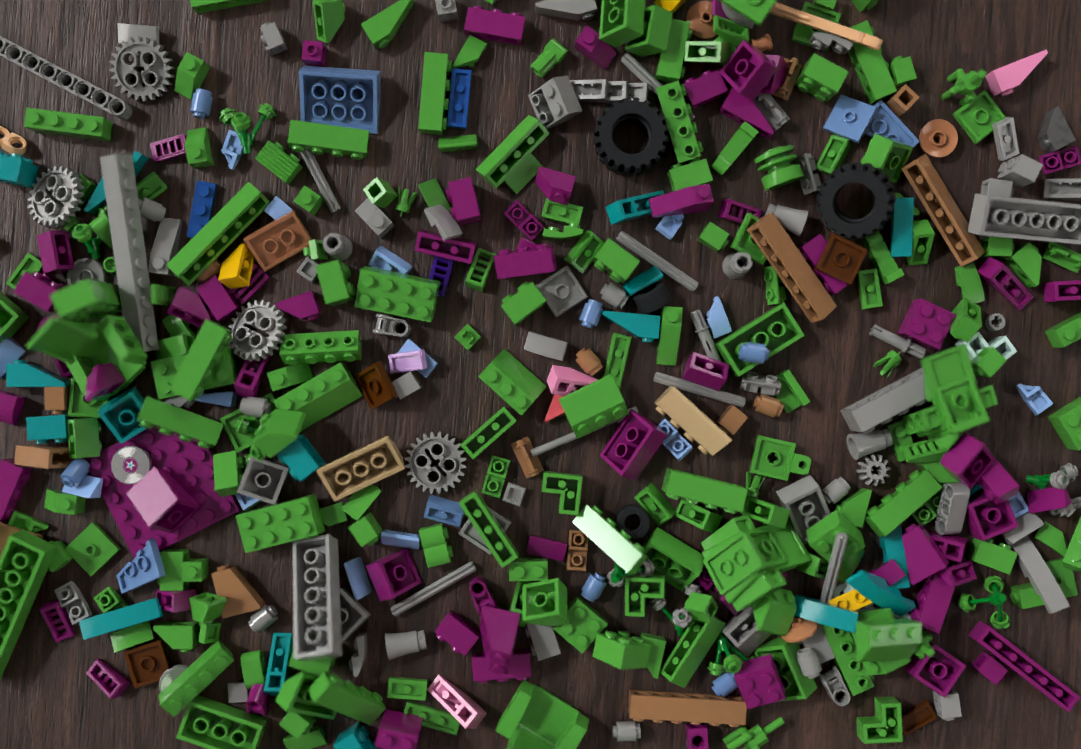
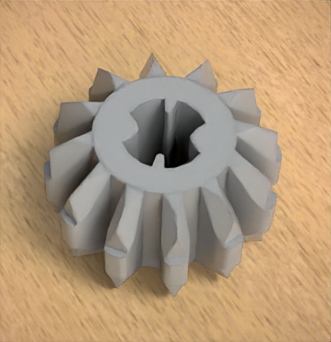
[856,453,891,486]

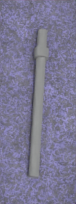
[530,406,639,457]

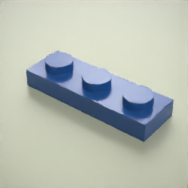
[447,68,472,129]
[186,180,218,238]

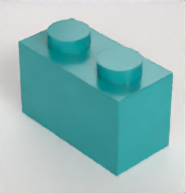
[26,415,73,444]

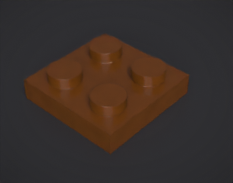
[814,233,868,285]
[355,361,398,410]
[123,639,172,689]

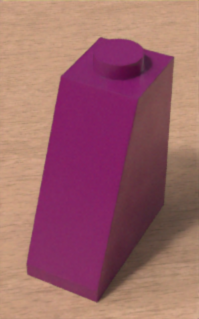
[902,523,949,585]

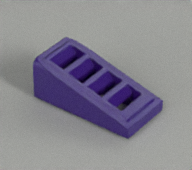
[429,256,454,297]

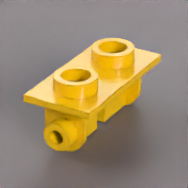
[829,589,873,611]

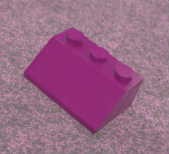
[600,409,668,481]

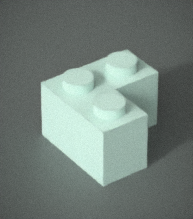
[955,332,1017,361]

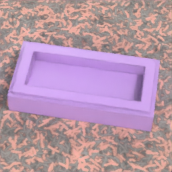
[388,349,427,374]

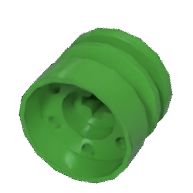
[754,145,804,191]

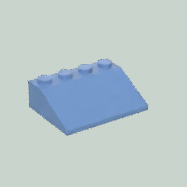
[299,66,381,134]

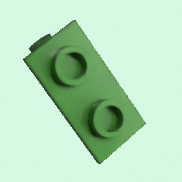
[1042,242,1081,273]
[764,266,786,305]

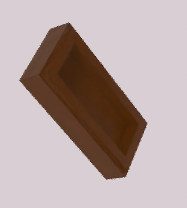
[902,700,938,737]

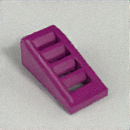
[150,134,187,163]
[718,199,762,224]
[39,598,75,643]
[86,658,130,699]

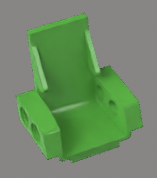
[26,315,148,402]
[903,343,998,440]
[701,515,812,612]
[496,680,589,749]

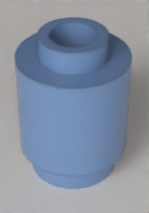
[190,89,213,119]
[579,299,603,329]
[739,342,769,364]
[61,458,90,487]
[581,572,607,602]
[711,672,738,698]

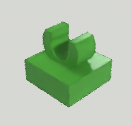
[303,239,328,261]
[455,323,481,350]
[197,621,221,644]

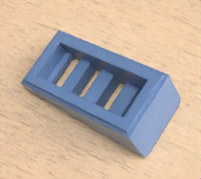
[195,391,238,407]

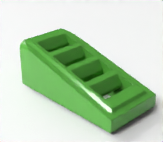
[713,15,749,48]
[465,248,496,292]
[151,284,178,307]
[900,438,948,463]

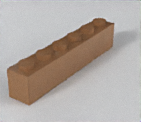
[901,154,985,267]
[747,212,837,323]
[628,690,747,727]

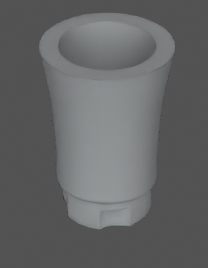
[765,204,808,236]
[323,233,353,261]
[722,252,752,279]
[847,429,893,460]
[385,630,427,661]

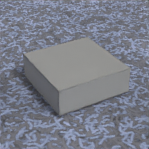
[296,256,319,283]
[502,482,526,507]
[228,681,249,703]

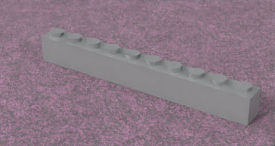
[100,154,159,352]

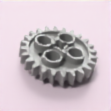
[109,36,175,101]
[28,166,85,229]
[228,300,287,362]
[404,431,467,494]

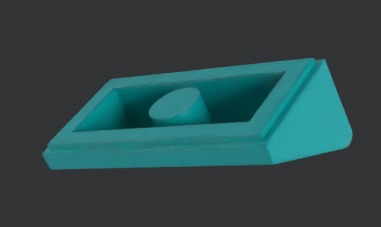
[623,266,664,296]

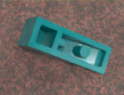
[606,190,664,225]
[601,311,661,343]
[6,360,71,387]
[264,633,293,696]

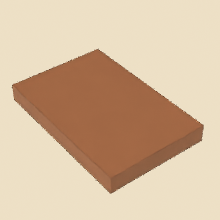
[243,210,313,272]

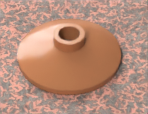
[686,1,721,39]
[919,119,958,158]
[781,618,818,643]

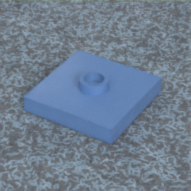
[823,94,877,144]

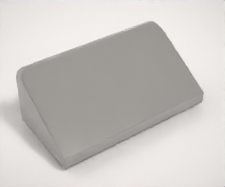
[1000,511,1044,546]

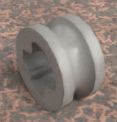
[985,313,1005,331]

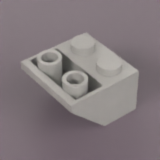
[528,76,582,129]
[722,607,771,657]

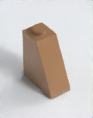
[15,445,76,469]
[211,564,265,618]

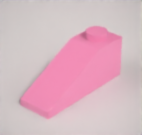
[985,49,1048,97]
[547,365,598,396]
[427,674,487,729]

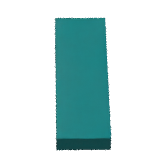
[891,198,914,257]

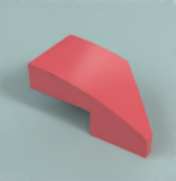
[544,394,565,423]

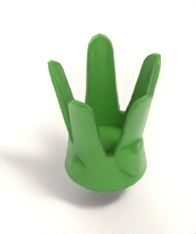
[395,187,418,217]
[103,257,117,275]
[873,350,902,378]
[745,472,766,498]

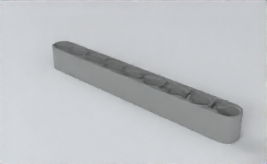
[0,36,133,120]

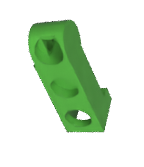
[711,121,759,176]
[861,231,905,285]

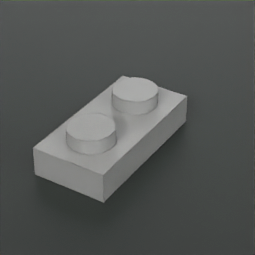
[992,117,1019,161]

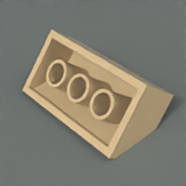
[654,386,732,456]
[316,436,405,502]

